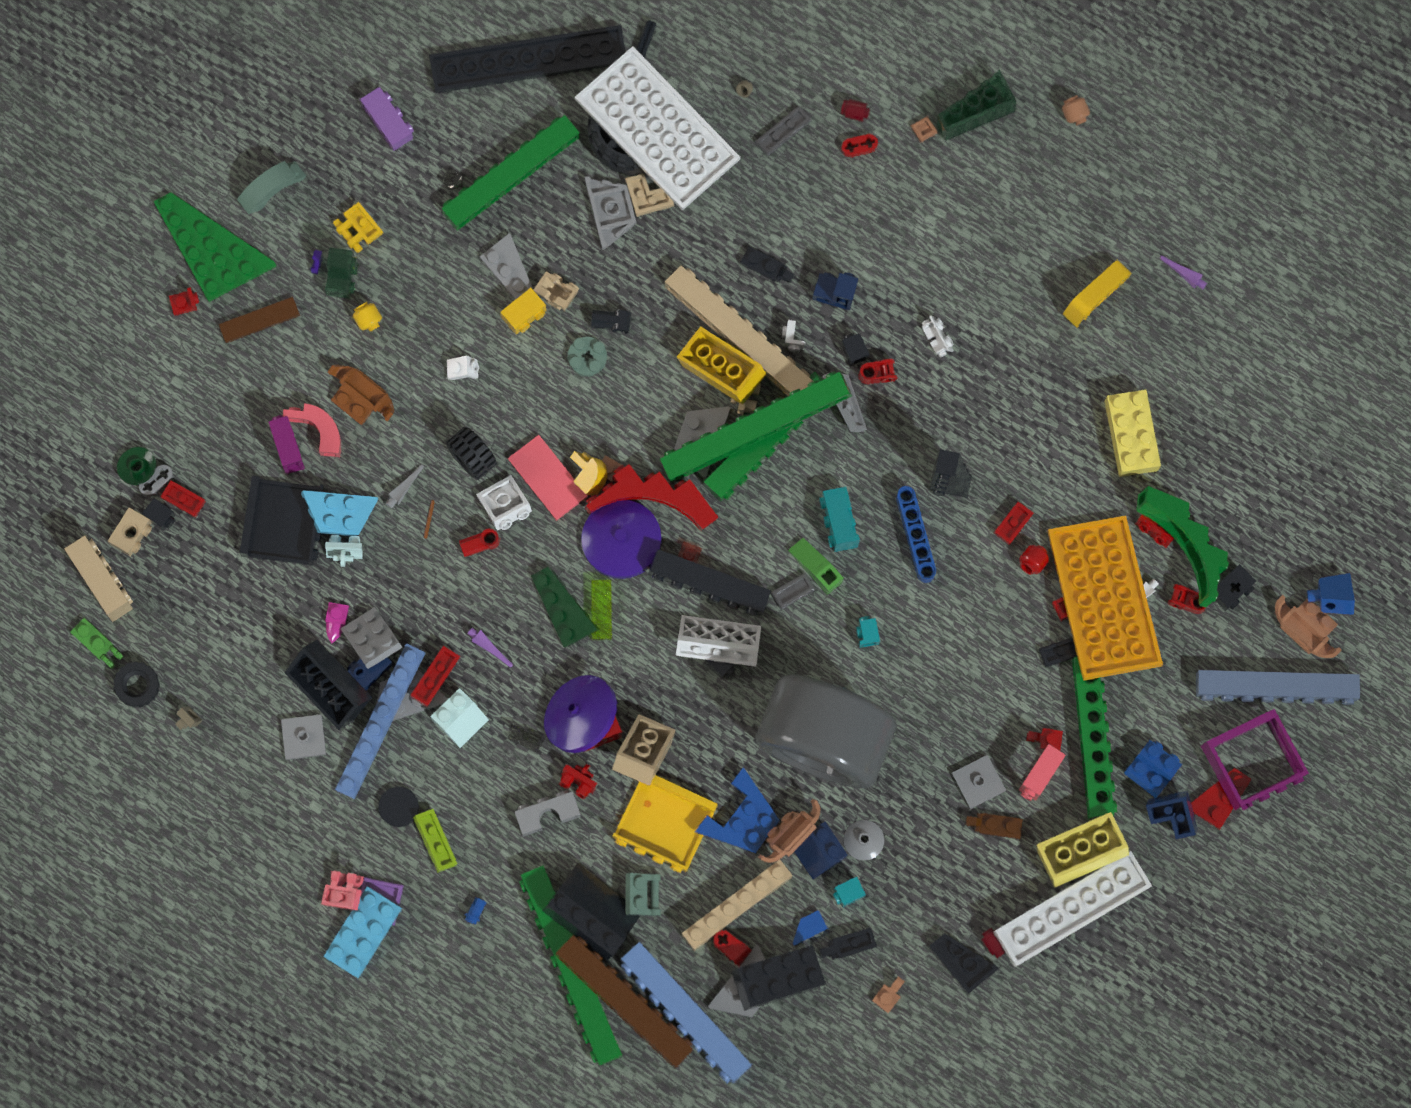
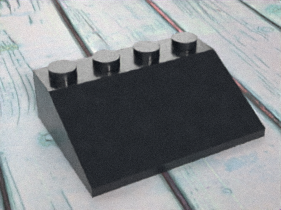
[542,863,640,961]

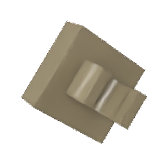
[175,706,203,730]

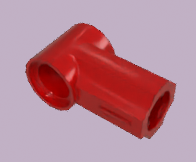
[459,528,500,557]

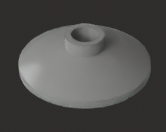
[844,820,884,860]

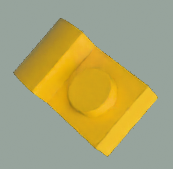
[570,451,607,496]

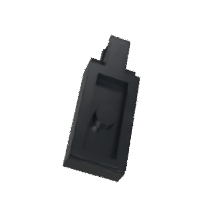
[740,246,794,283]
[819,927,877,960]

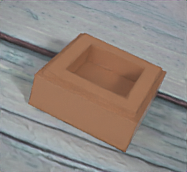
[911,116,938,142]

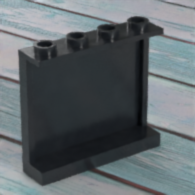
[239,475,328,566]

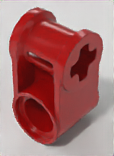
[858,359,898,384]
[1167,584,1206,614]
[713,930,752,967]

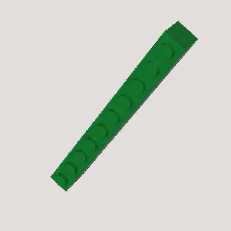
[660,371,853,482]
[519,866,622,1066]

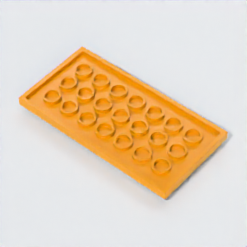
[1047,516,1163,681]

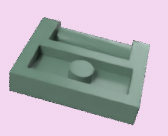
[626,873,661,916]

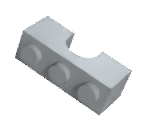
[515,790,581,837]

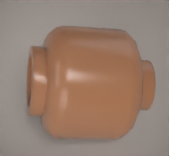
[1062,95,1090,126]

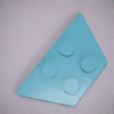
[301,490,378,536]

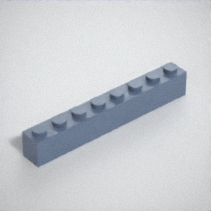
[1196,670,1360,705]

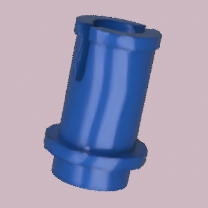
[465,897,487,925]

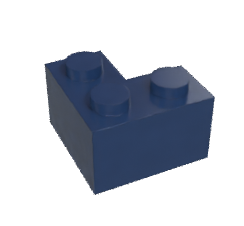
[812,272,859,311]
[1146,790,1198,839]

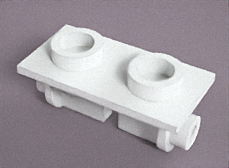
[922,316,954,357]

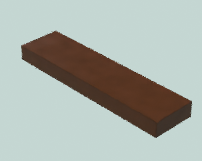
[219,297,300,343]

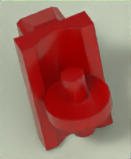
[559,764,597,800]

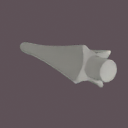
[386,464,424,509]

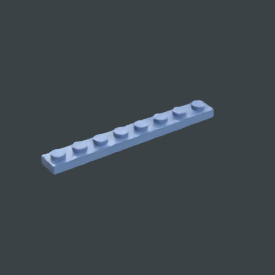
[335,644,425,799]

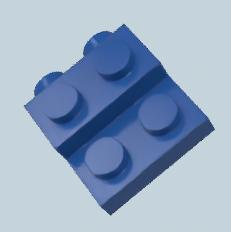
[1124,740,1182,798]

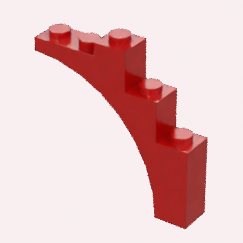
[585,464,719,531]

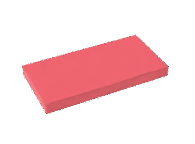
[507,435,588,521]

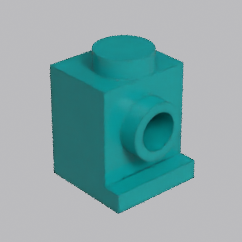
[856,616,880,648]

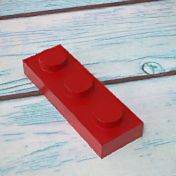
[410,646,460,707]

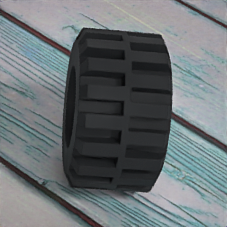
[446,426,497,480]

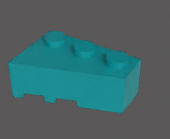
[819,487,860,552]

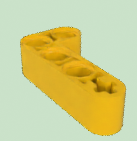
[1063,260,1132,328]

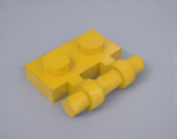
[333,202,383,253]

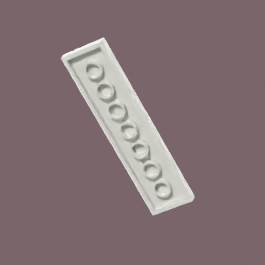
[994,851,1152,967]

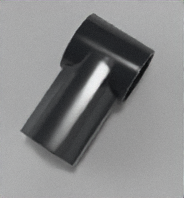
[591,310,631,334]

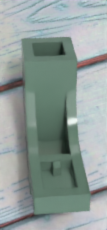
[237,161,306,214]

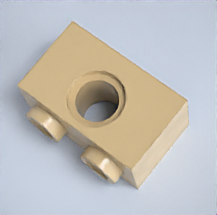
[108,508,152,557]

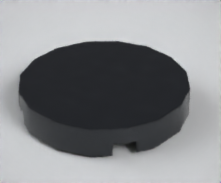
[378,787,419,828]

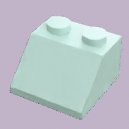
[430,688,489,748]

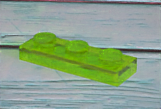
[591,580,612,640]

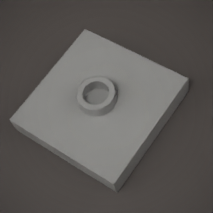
[281,714,326,760]
[951,755,1006,809]

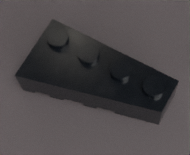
[929,449,972,498]

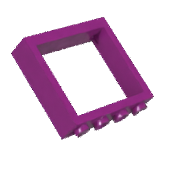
[1201,709,1309,811]

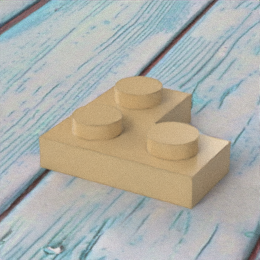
[625,174,674,217]

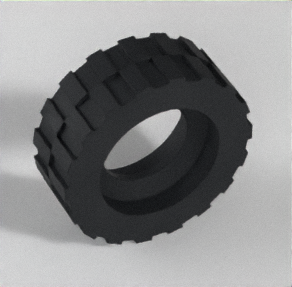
[113,662,160,708]

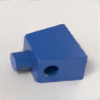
[1307,573,1355,615]

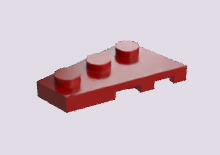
[1191,768,1252,830]

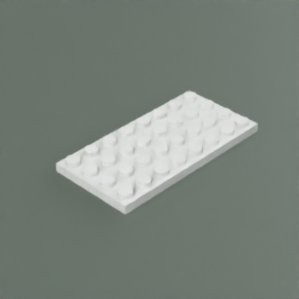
[575,47,740,211]

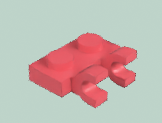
[321,871,364,911]

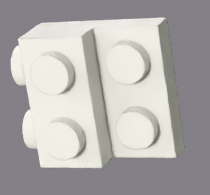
[476,475,532,531]

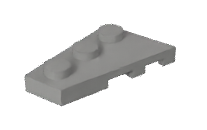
[480,233,532,300]
[822,373,867,432]

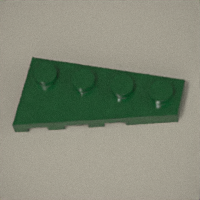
[531,567,600,648]

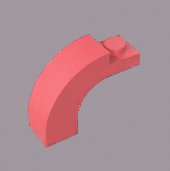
[283,403,341,457]

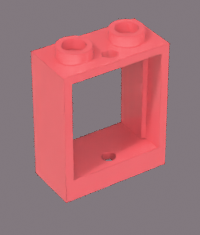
[1019,744,1066,801]

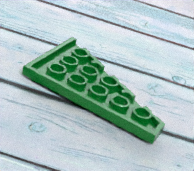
[153,192,277,302]

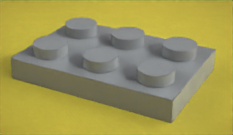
[341,607,402,669]

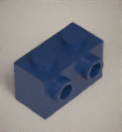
[347,657,393,690]

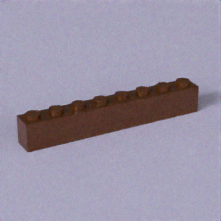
[555,936,693,1069]

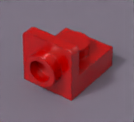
[169,287,199,316]

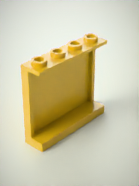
[613,775,718,873]

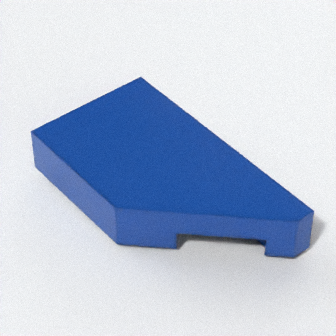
[793,910,828,946]

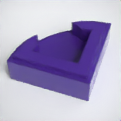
[311,250,323,275]

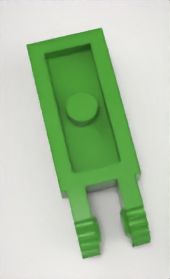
[70,618,124,669]

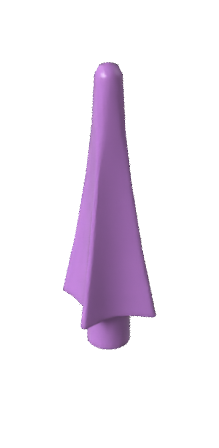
[1160,256,1207,289]
[467,628,513,667]

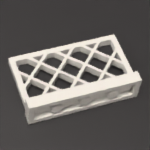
[676,615,761,666]

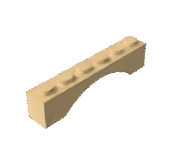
[682,860,792,951]

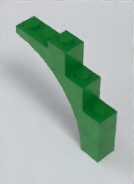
[1136,486,1229,608]

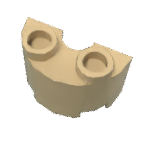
[533,272,579,311]

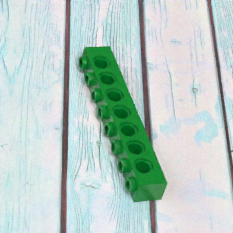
[1072,657,1117,820]

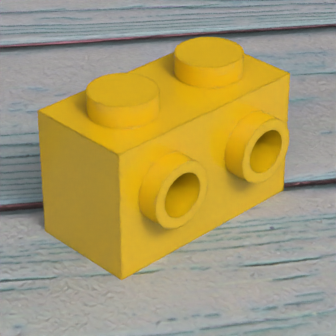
[500,288,546,335]

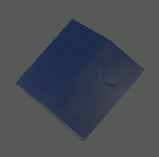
[794,821,848,880]

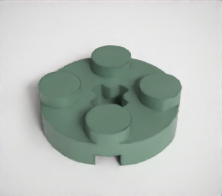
[568,337,607,376]

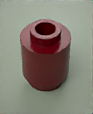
[841,99,870,122]
[981,927,1006,959]

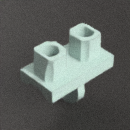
[325,535,363,567]

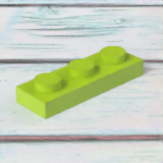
[413,809,458,873]

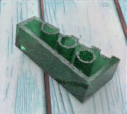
[937,70,1017,141]

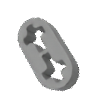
[139,465,173,497]

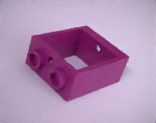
[268,415,305,475]

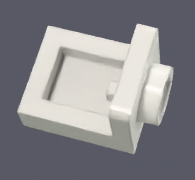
[782,320,805,352]
[447,356,479,380]

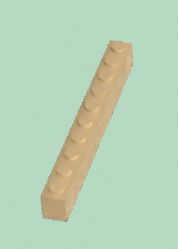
[665,266,813,396]

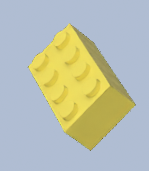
[1105,390,1161,477]
[1037,812,1129,888]

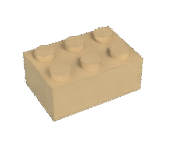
[612,714,676,786]

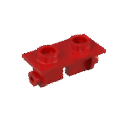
[1135,515,1174,548]

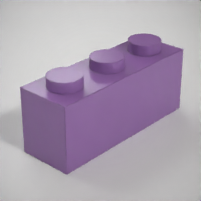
[360,87,414,151]

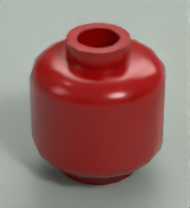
[1019,545,1049,575]

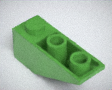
[788,538,843,595]

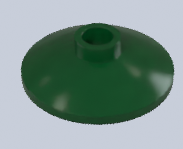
[117,447,156,485]

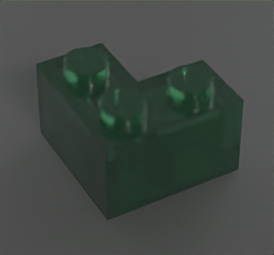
[325,247,359,299]

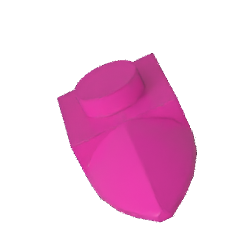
[325,602,349,643]

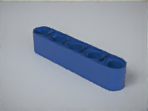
[896,486,936,583]

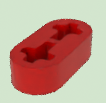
[841,134,878,157]

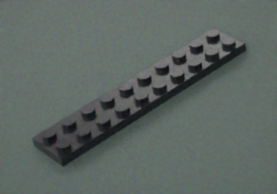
[429,25,626,94]

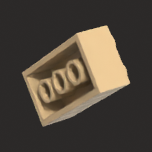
[64,536,133,622]

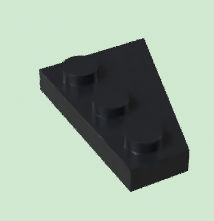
[929,933,999,995]

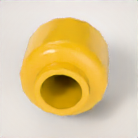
[353,302,382,332]

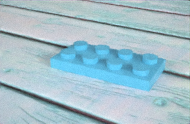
[323,886,402,978]

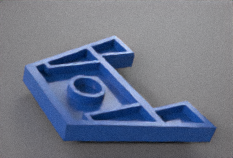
[695,767,780,853]

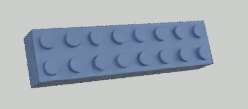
[621,942,752,1084]

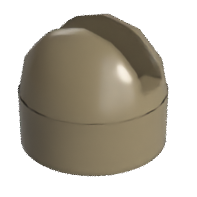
[736,80,753,98]

